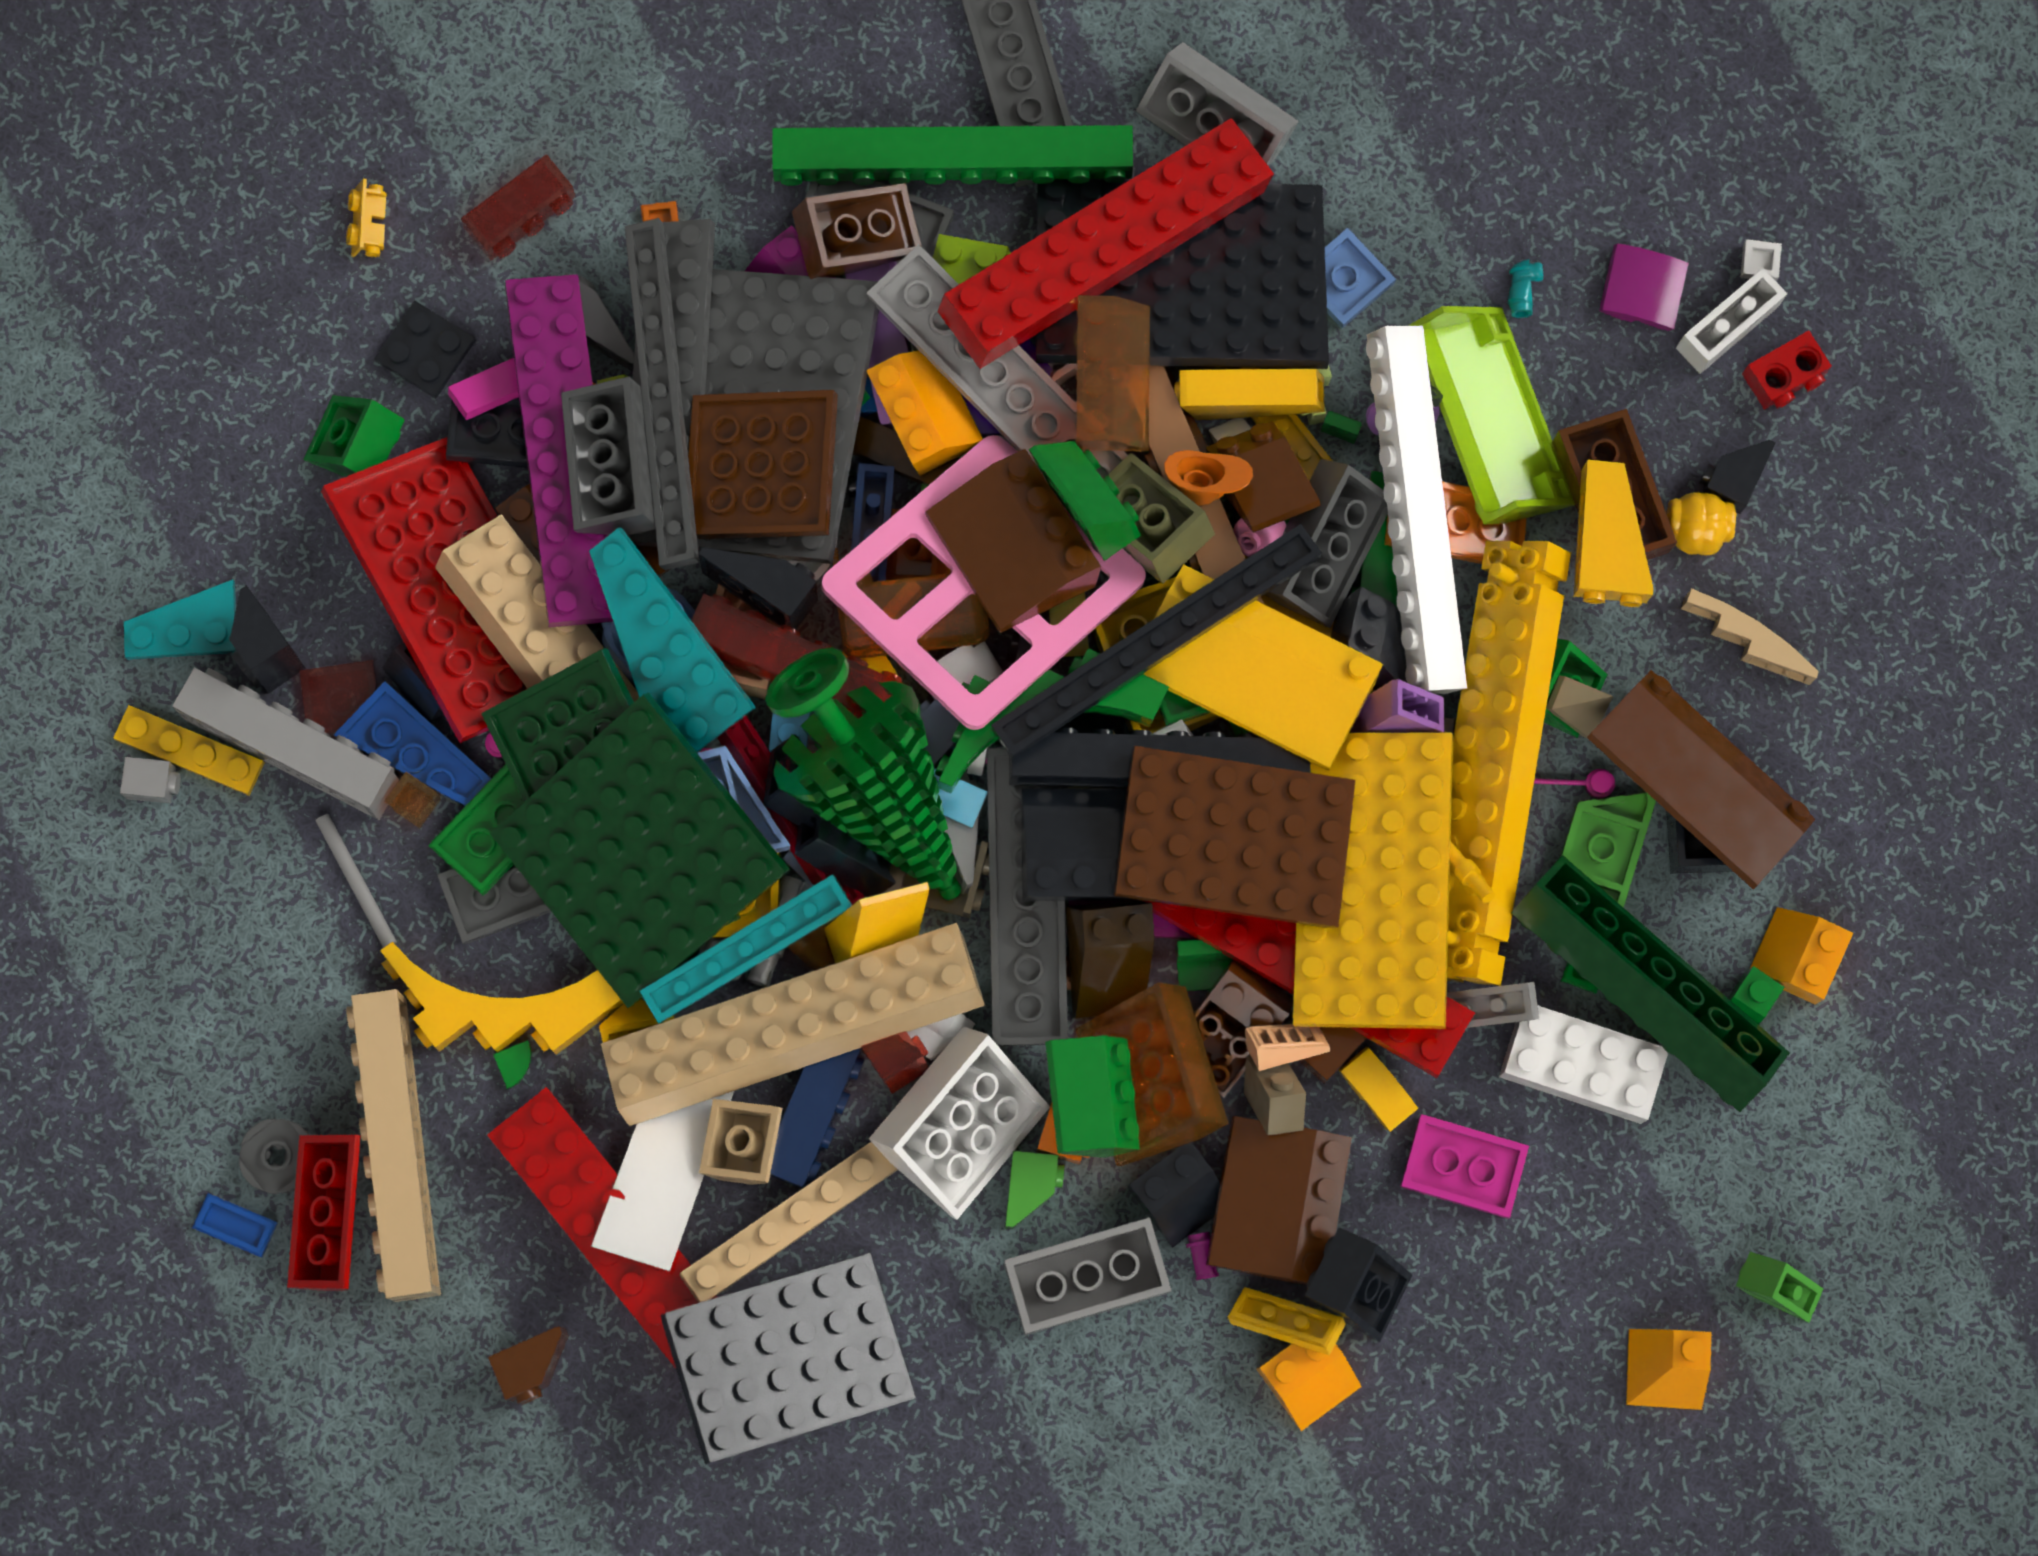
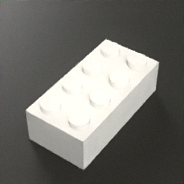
[1499,1006,1668,1124]

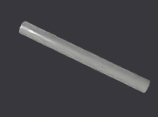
[315,814,397,948]

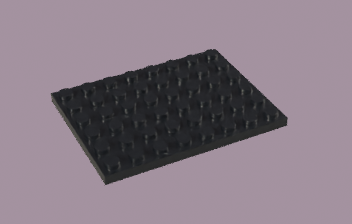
[1036,179,1329,369]

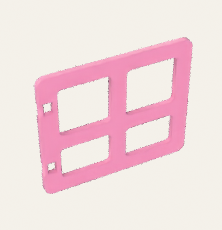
[821,435,1146,730]

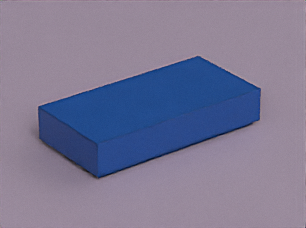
[192,1193,278,1257]

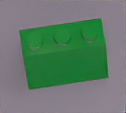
[1029,441,1141,561]
[1045,1035,1140,1158]

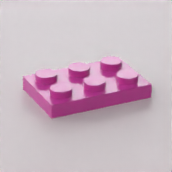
[1400,1114,1529,1219]

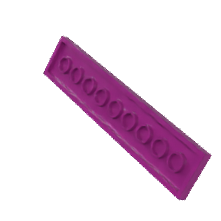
[505,274,613,628]

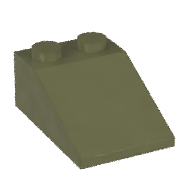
[1108,453,1215,584]

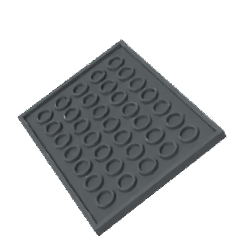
[628,269,879,564]

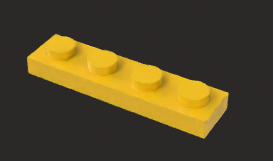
[113,705,265,796]

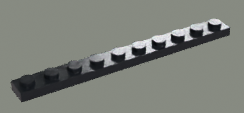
[991,524,1322,759]

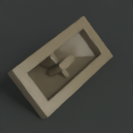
[1546,675,1613,739]

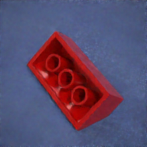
[287,1135,360,1291]

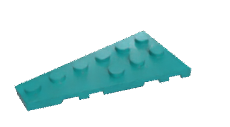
[589,528,756,753]

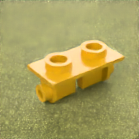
[346,178,387,257]

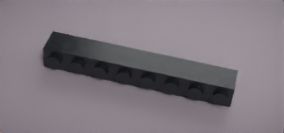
[1009,728,1310,788]

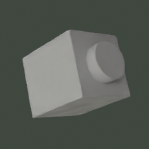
[120,757,181,804]

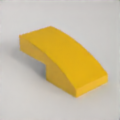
[1339,1046,1418,1132]

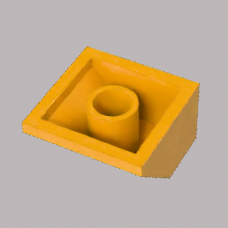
[1626,1329,1712,1410]

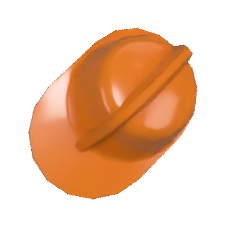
[1164,450,1253,506]

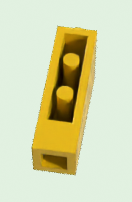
[1174,369,1325,420]
[1573,460,1653,607]

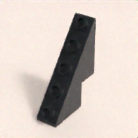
[763,734,895,898]

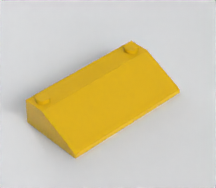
[1143,564,1383,771]

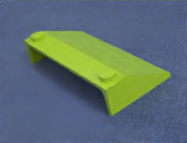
[1409,306,1575,525]

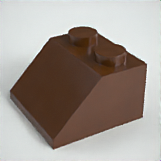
[488,1326,569,1405]

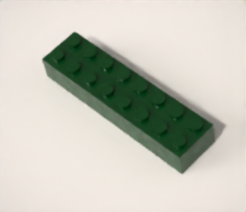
[1511,855,1790,1112]

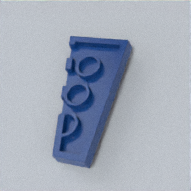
[334,681,491,807]

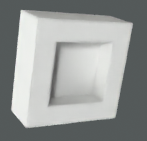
[1740,239,1782,281]

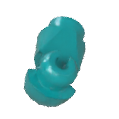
[1507,259,1543,318]

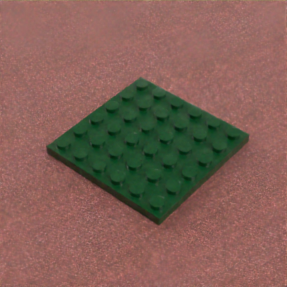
[490,693,790,1008]

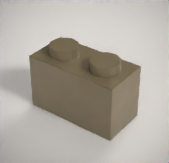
[1244,1056,1306,1135]

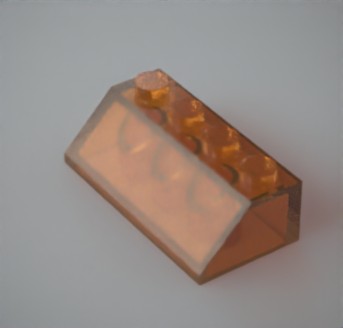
[1075,295,1150,451]

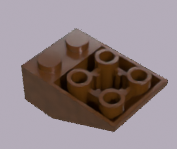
[1164,960,1294,1097]

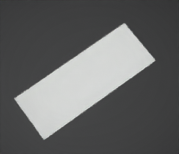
[591,1091,734,1271]

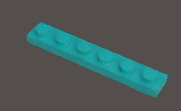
[639,875,852,1024]

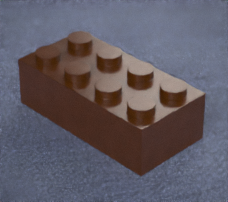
[1552,408,1677,560]

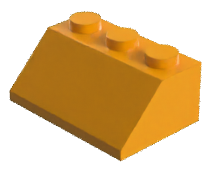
[866,351,983,476]

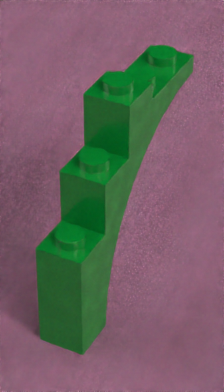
[935,648,1169,794]

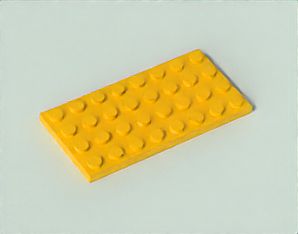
[1293,733,1453,1029]

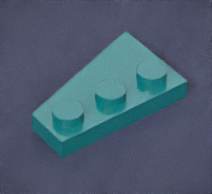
[124,579,236,660]

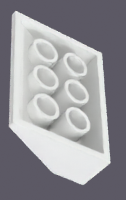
[869,1026,1050,1220]

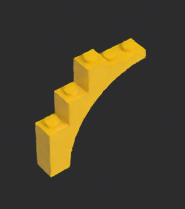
[380,942,624,1055]

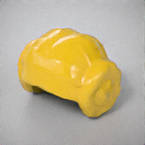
[1666,493,1737,555]

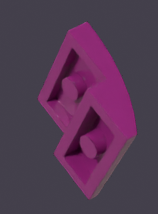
[1599,243,1689,331]

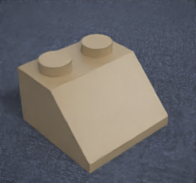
[699,1099,783,1185]

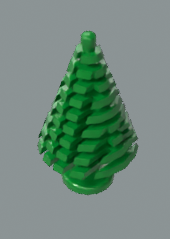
[765,648,962,900]

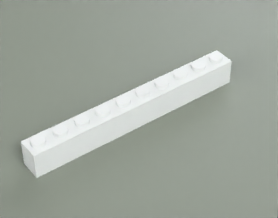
[1366,326,1467,694]

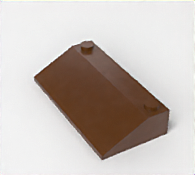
[1586,670,1815,890]

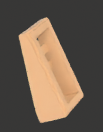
[1245,1024,1330,1071]

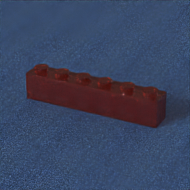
[691,594,906,719]

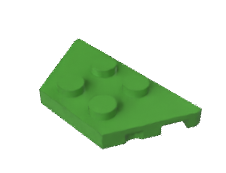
[1560,792,1656,908]

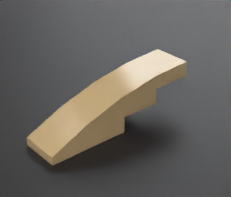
[1681,588,1819,685]

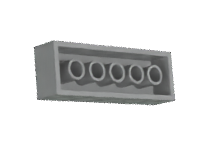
[172,668,400,820]

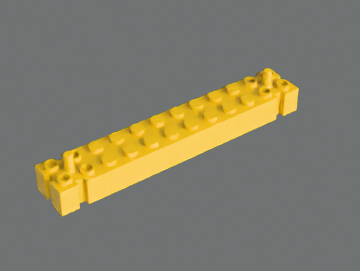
[1447,541,1571,986]

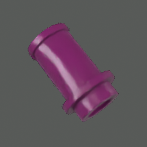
[1185,1232,1220,1281]

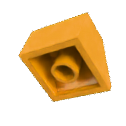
[1750,907,1853,1005]
[1256,1343,1362,1431]

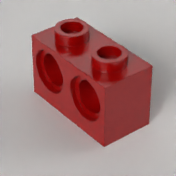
[1742,330,1832,410]

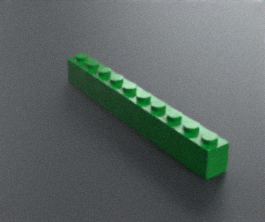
[772,125,1133,186]

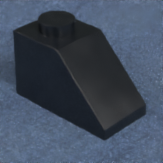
[1699,440,1775,514]

